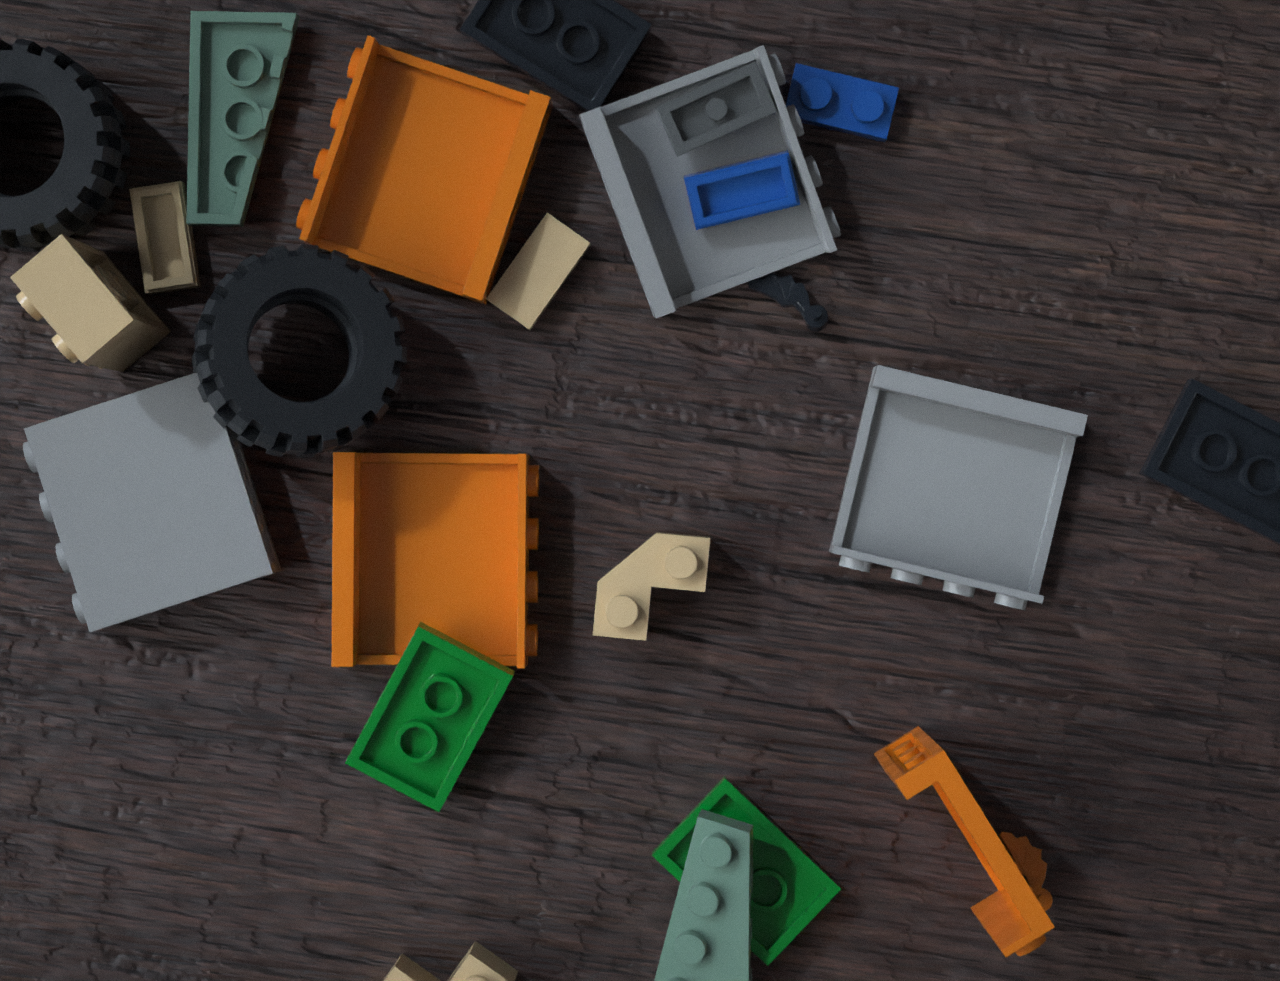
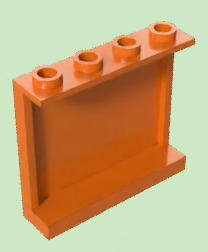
[296,36,553,305]
[331,452,539,669]
[874,726,1055,958]

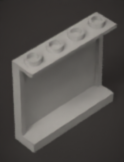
[579,45,841,319]
[829,365,1088,610]
[23,373,282,632]

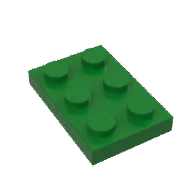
[345,621,515,812]
[652,776,841,966]

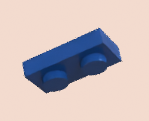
[786,63,899,142]

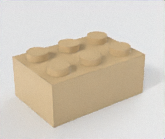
[10,234,171,372]

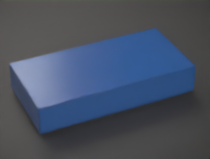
[684,150,801,230]

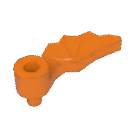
[998,832,1053,911]

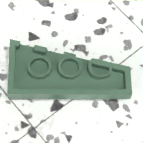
[186,11,300,227]
[654,809,753,981]

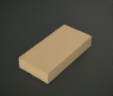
[129,181,201,295]
[486,213,591,331]

